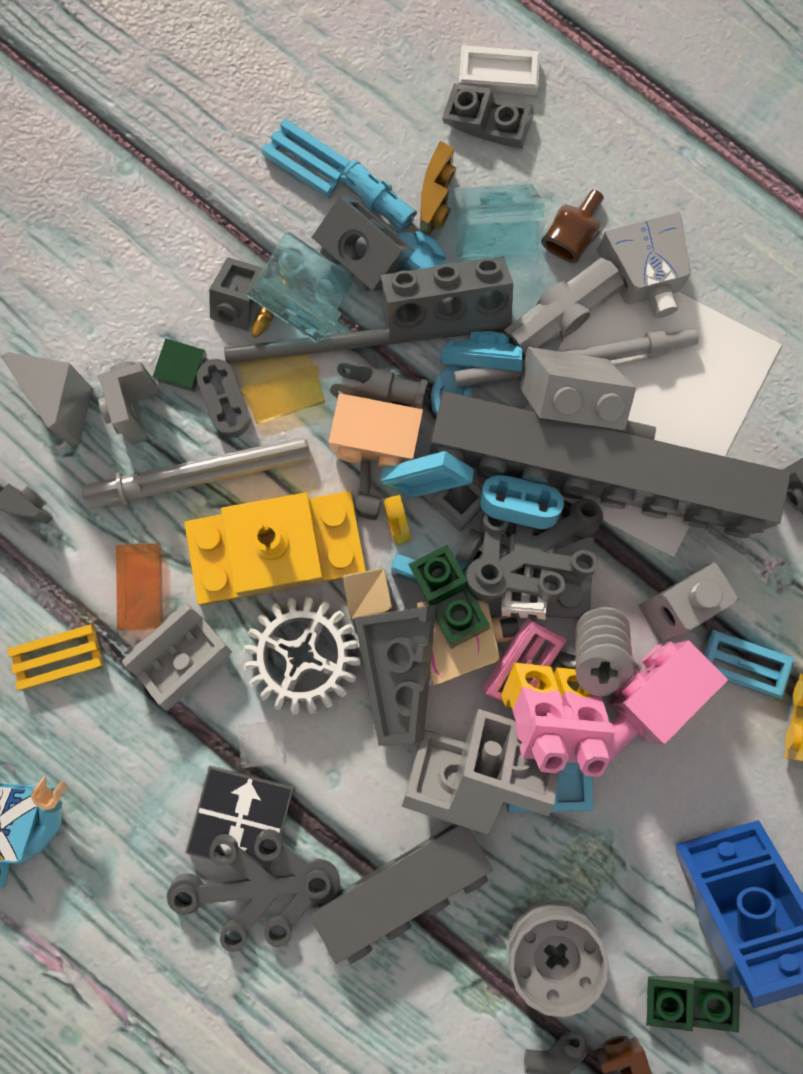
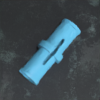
[340,160,417,232]

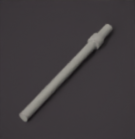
[453,329,699,388]

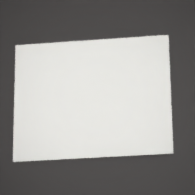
[526,291,782,557]

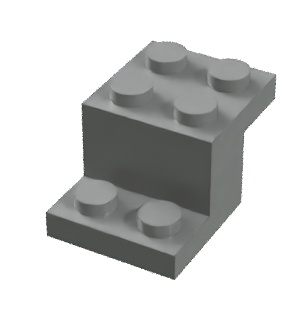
[401,709,559,835]

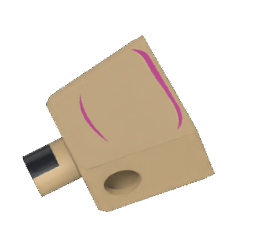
[416,600,519,686]

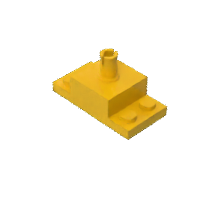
[184,491,365,606]

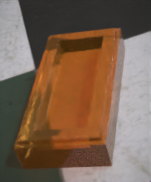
[116,543,163,631]

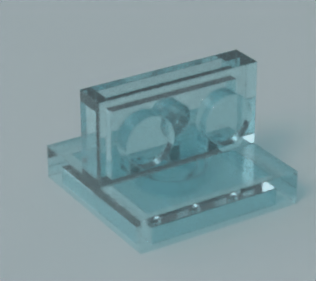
[452,183,545,258]

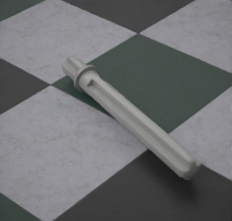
[82,437,311,509]

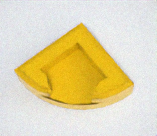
[384,494,411,546]

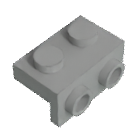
[98,362,161,444]
[122,604,232,711]

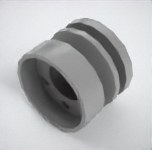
[508,899,609,1018]

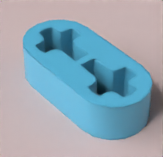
[480,475,564,529]

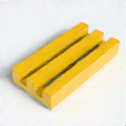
[7,624,105,691]

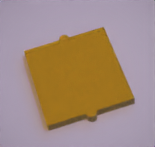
[237,354,325,424]

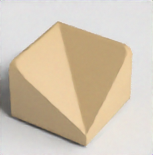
[342,568,392,620]

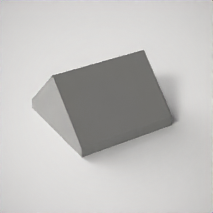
[2,352,93,448]

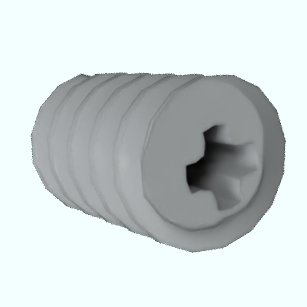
[575,606,634,697]

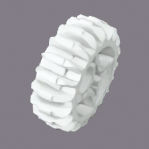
[243,597,361,714]

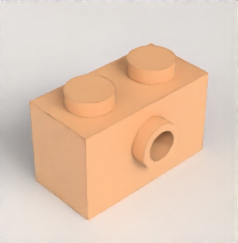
[328,393,423,468]

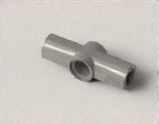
[504,257,624,359]

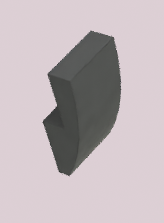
[442,83,534,149]
[0,483,53,524]

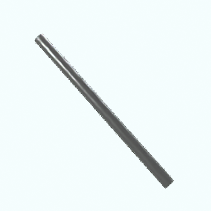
[224,322,512,364]

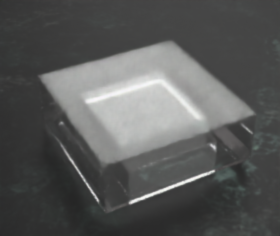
[238,720,286,768]

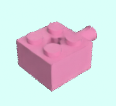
[608,640,728,762]

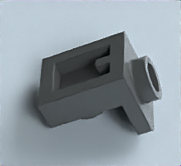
[209,257,266,330]

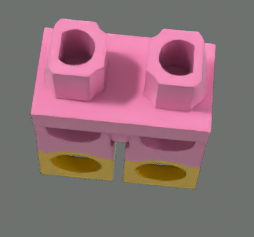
[501,663,615,777]

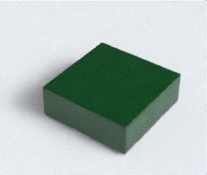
[152,338,207,392]

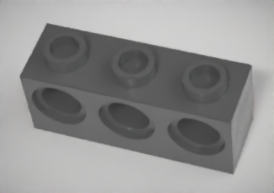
[380,256,513,341]

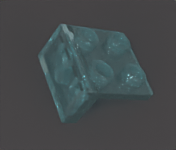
[246,232,353,343]

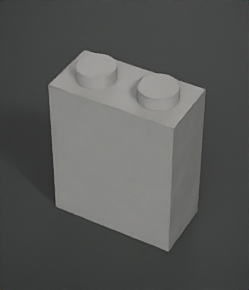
[519,347,636,430]

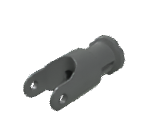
[330,363,429,410]

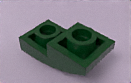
[408,544,490,649]
[646,976,740,1033]

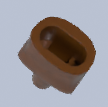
[541,189,604,263]

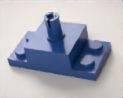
[676,820,803,1009]

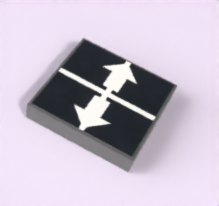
[185,765,295,872]

